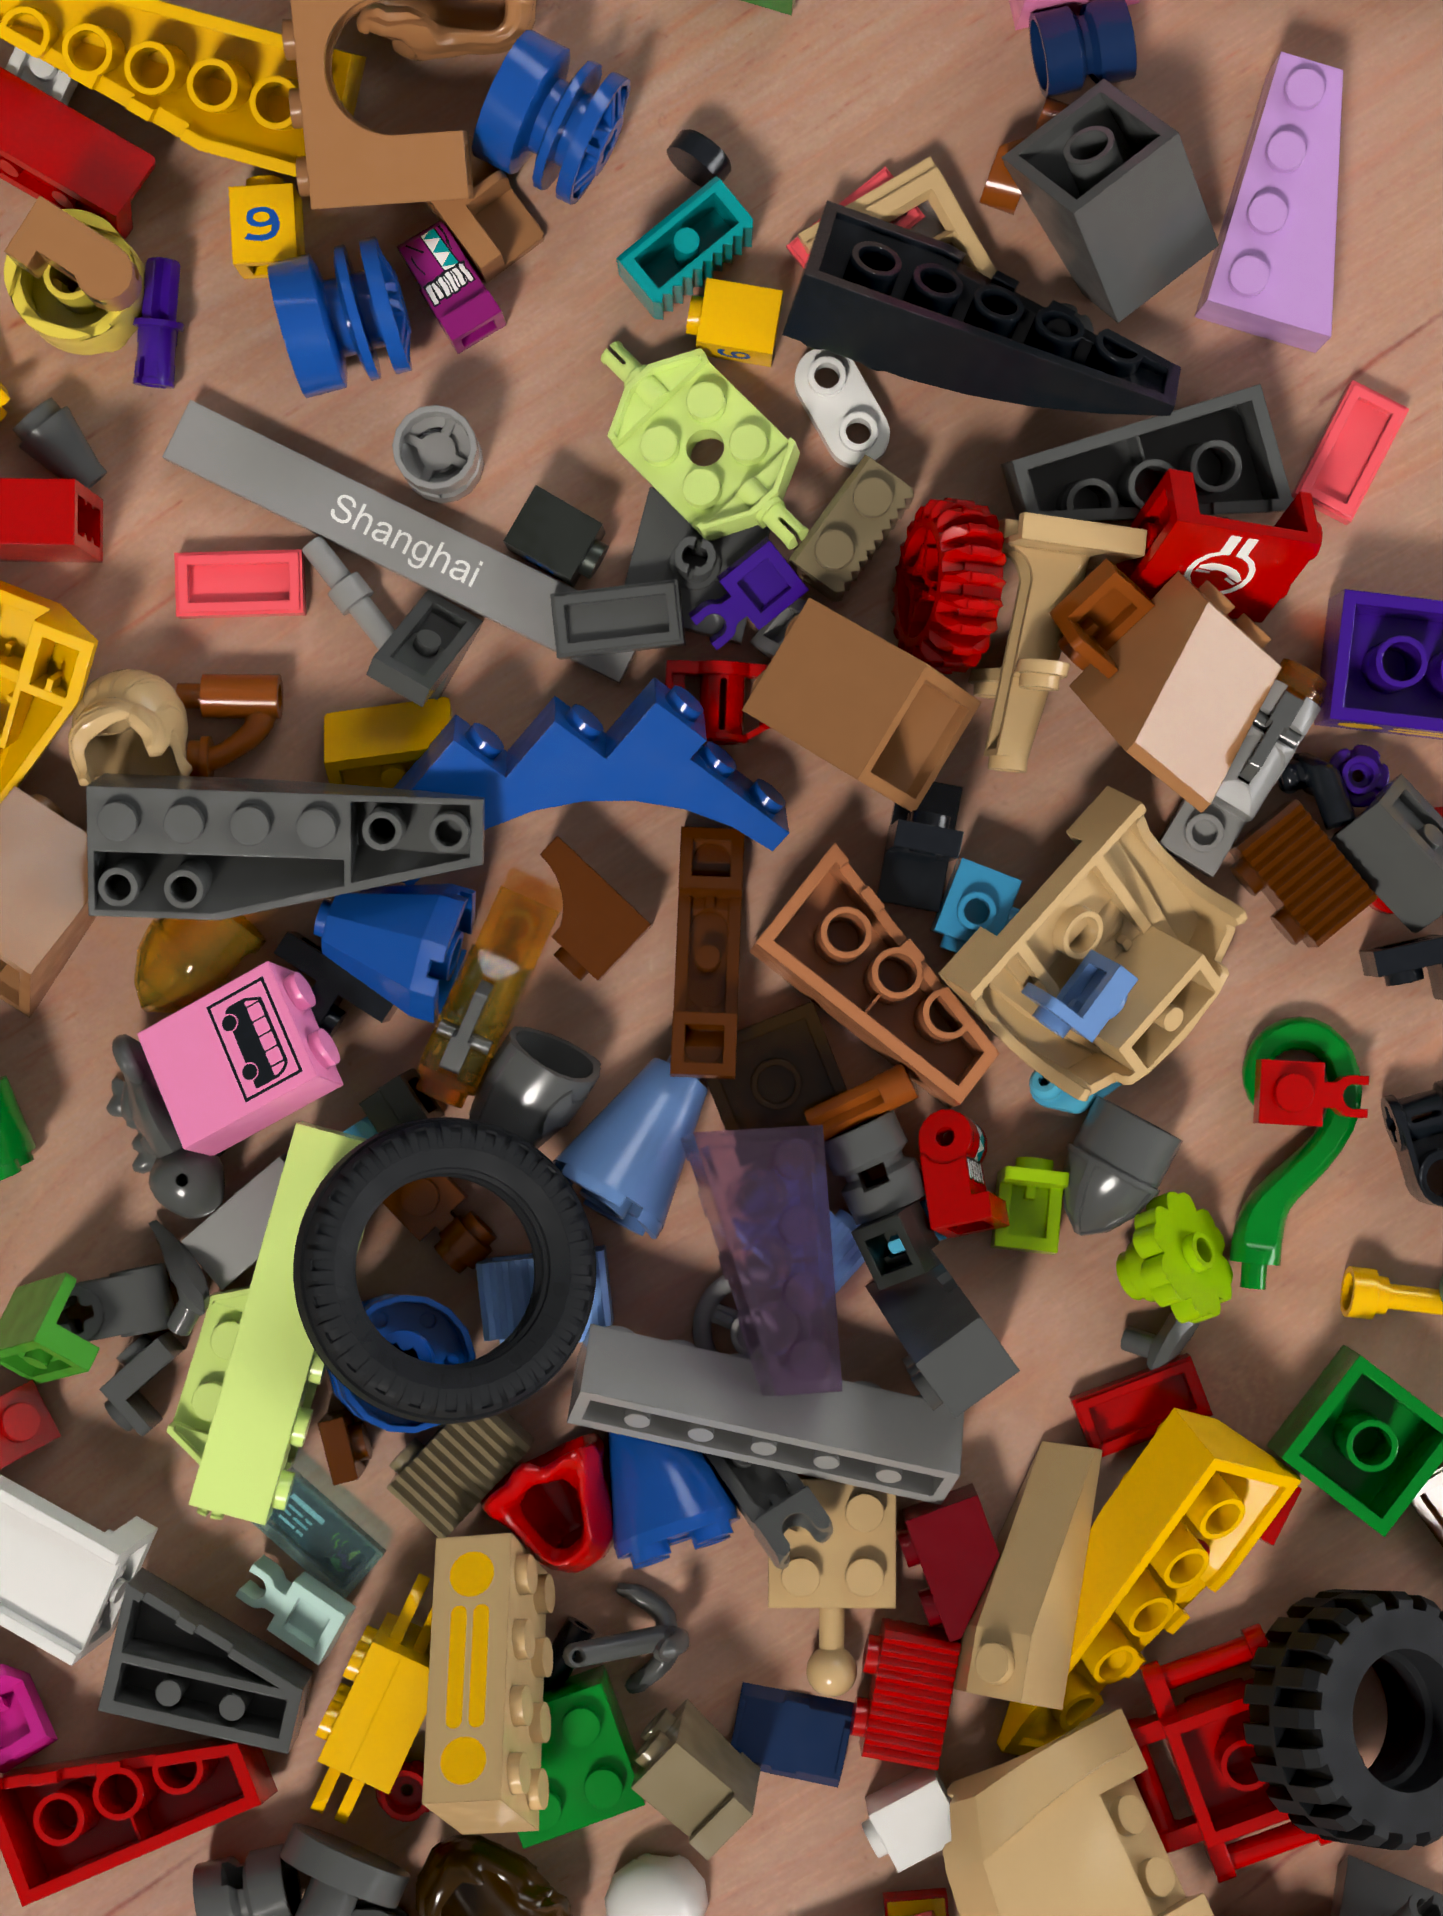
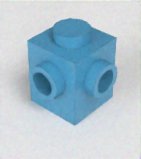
[930,858,1022,953]

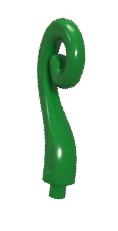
[1229,1016,1362,1290]

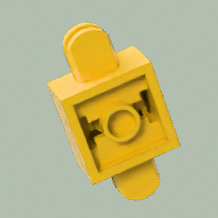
[310,1573,432,1825]

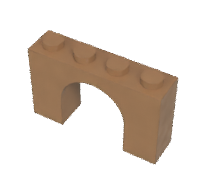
[282,0,474,210]

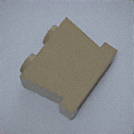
[631,1699,761,1861]

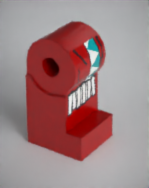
[919,1109,1010,1239]

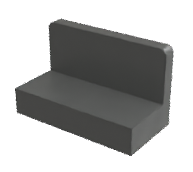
[1330,774,1443,933]

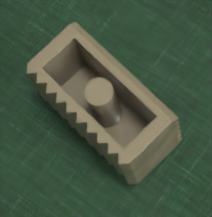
[788,455,914,602]
[387,1411,534,1538]

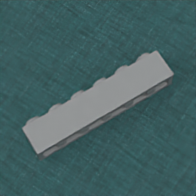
[567,1324,964,1505]

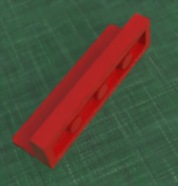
[0,67,156,239]

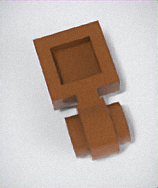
[382,1177,497,1273]

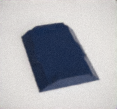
[731,1682,854,1788]

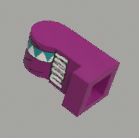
[397,220,506,354]

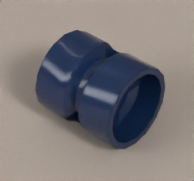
[1029,0,1137,98]

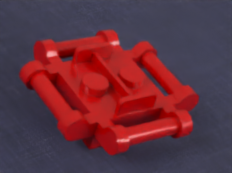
[1127,1623,1365,1884]

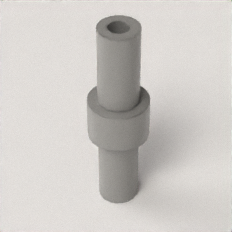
[302,536,395,650]

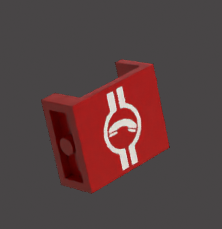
[1116,468,1323,623]

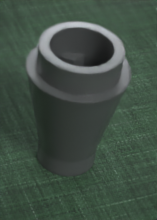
[13,398,107,489]

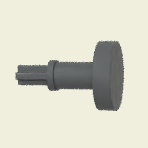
[279,1823,411,1916]

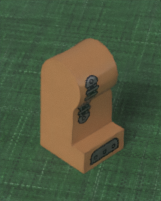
[4,196,142,311]

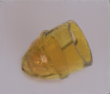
[134,915,266,1013]

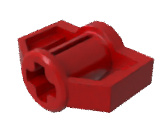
[665,660,770,745]

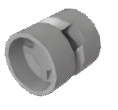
[392,405,484,504]

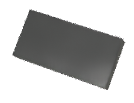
[550,579,686,660]

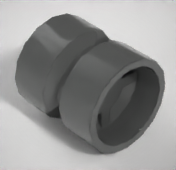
[818,1110,926,1225]
[193,1843,302,1916]

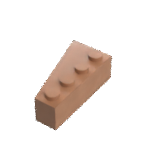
[749,843,1000,1109]

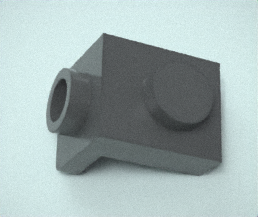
[99,1330,186,1437]

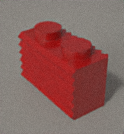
[850,1618,961,1770]

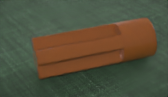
[804,1063,919,1143]

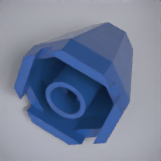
[314,884,476,1023]

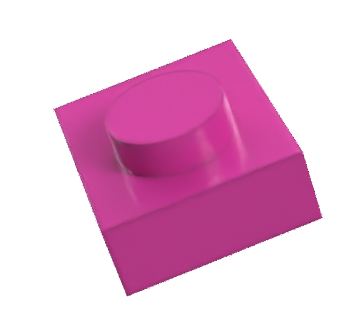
[0,1664,58,1774]

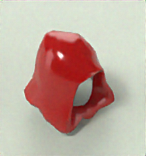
[480,1433,614,1573]

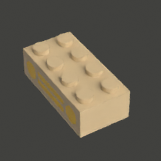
[422,1533,555,1835]

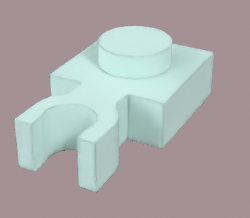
[235,1555,356,1666]

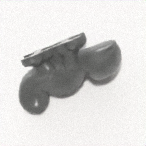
[106,1034,226,1219]

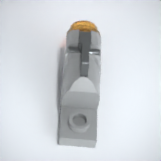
[1158,658,1327,877]

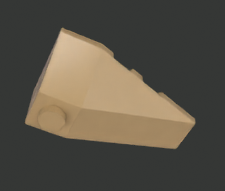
[953,1441,1103,1710]

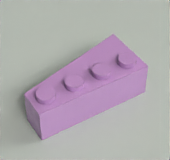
[1195,51,1343,353]

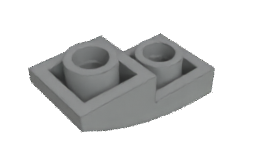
[181,1153,287,1290]

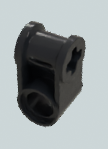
[1381,1080,1443,1207]

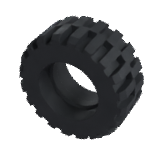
[1243,1589,1443,1850]

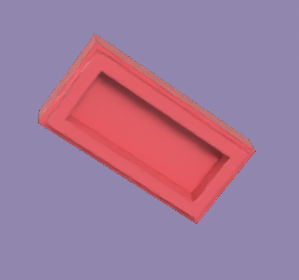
[1291,380,1409,525]
[174,549,306,619]

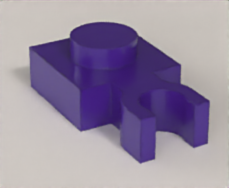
[689,536,809,650]

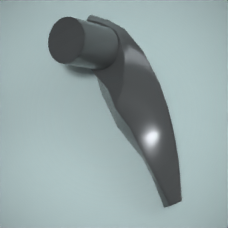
[149,1220,210,1336]
[1121,1312,1200,1370]

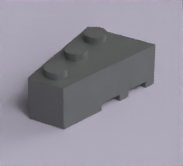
[865,1250,1020,1418]

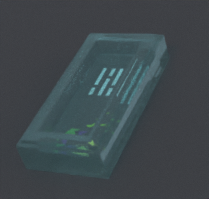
[252,1467,387,1599]

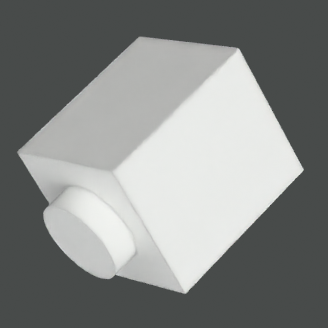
[861,1768,952,1873]

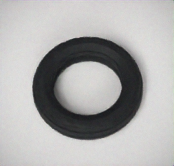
[293,1117,596,1424]

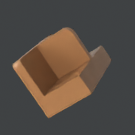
[426,136,544,283]

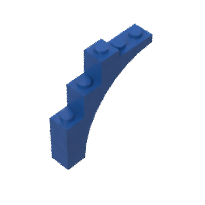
[394,677,789,885]

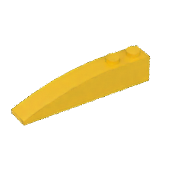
[0,0,367,177]
[996,1408,1302,1755]

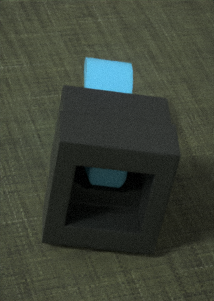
[343,1067,445,1139]
[851,1199,947,1290]

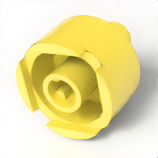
[4,209,145,355]

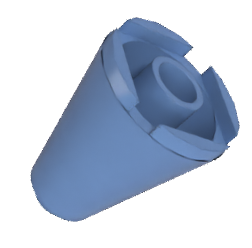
[553,1054,708,1239]

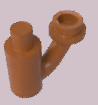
[176,674,283,777]

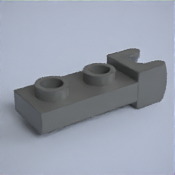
[703,1453,833,1569]

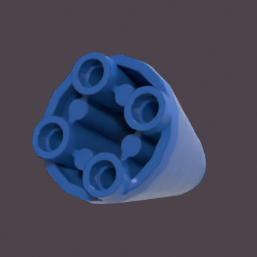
[607,1432,741,1570]

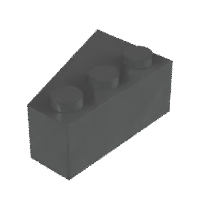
[98,1567,314,1754]

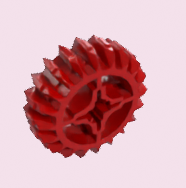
[891,497,1007,675]

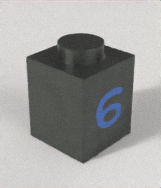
[503,485,609,588]

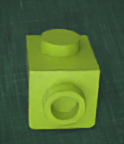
[991,1157,1070,1255]

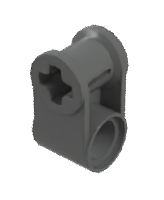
[56,1262,174,1342]

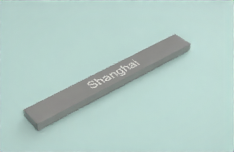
[162,400,636,684]

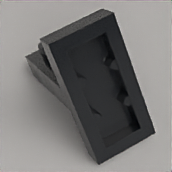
[876,782,964,912]
[274,931,398,1038]

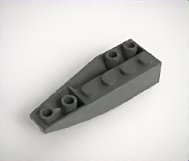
[86,773,485,920]

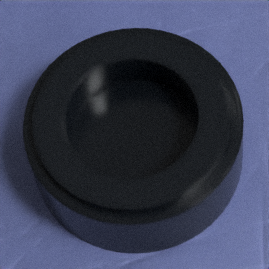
[667,129,731,187]

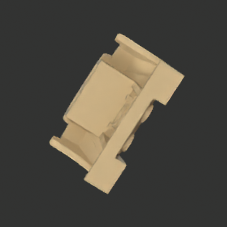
[938,785,1247,1102]
[942,1708,1214,1916]

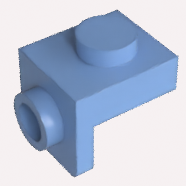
[1021,949,1139,1042]

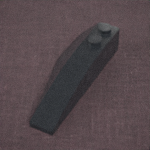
[782,200,1181,416]

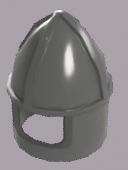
[1063,1096,1183,1236]

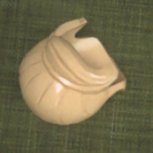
[68,669,193,786]

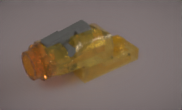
[415,886,560,1108]

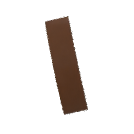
[670,826,745,1079]

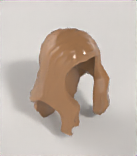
[354,0,537,61]

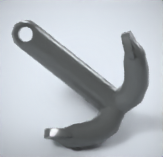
[562,1583,690,1694]

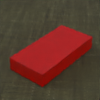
[1069,1353,1213,1457]

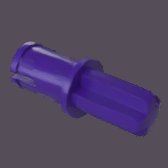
[133,257,184,389]

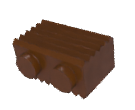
[1229,799,1378,947]

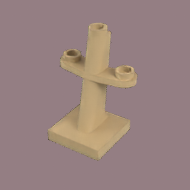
[968,512,1147,773]

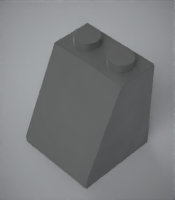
[1001,79,1219,323]

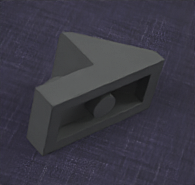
[366,590,483,707]

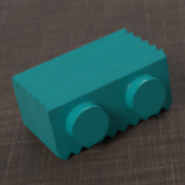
[616,176,753,320]

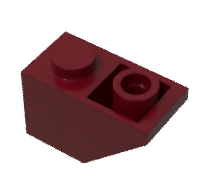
[895,1483,1000,1643]

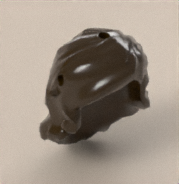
[416,1834,573,1916]

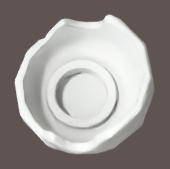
[604,1853,709,1916]

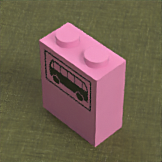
[137,961,344,1156]

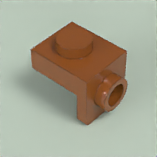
[1049,558,1155,679]

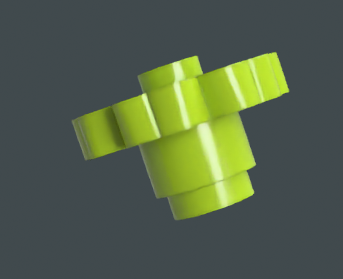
[1116,1191,1233,1323]

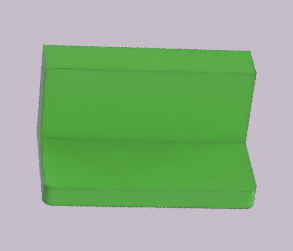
[0,1272,100,1384]

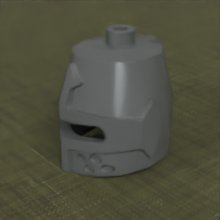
[469,1026,601,1149]

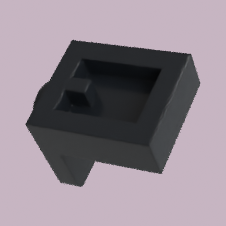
[1359,935,1443,1000]

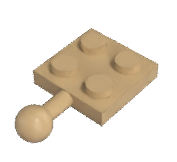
[768,1476,896,1697]

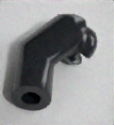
[1277,752,1356,830]

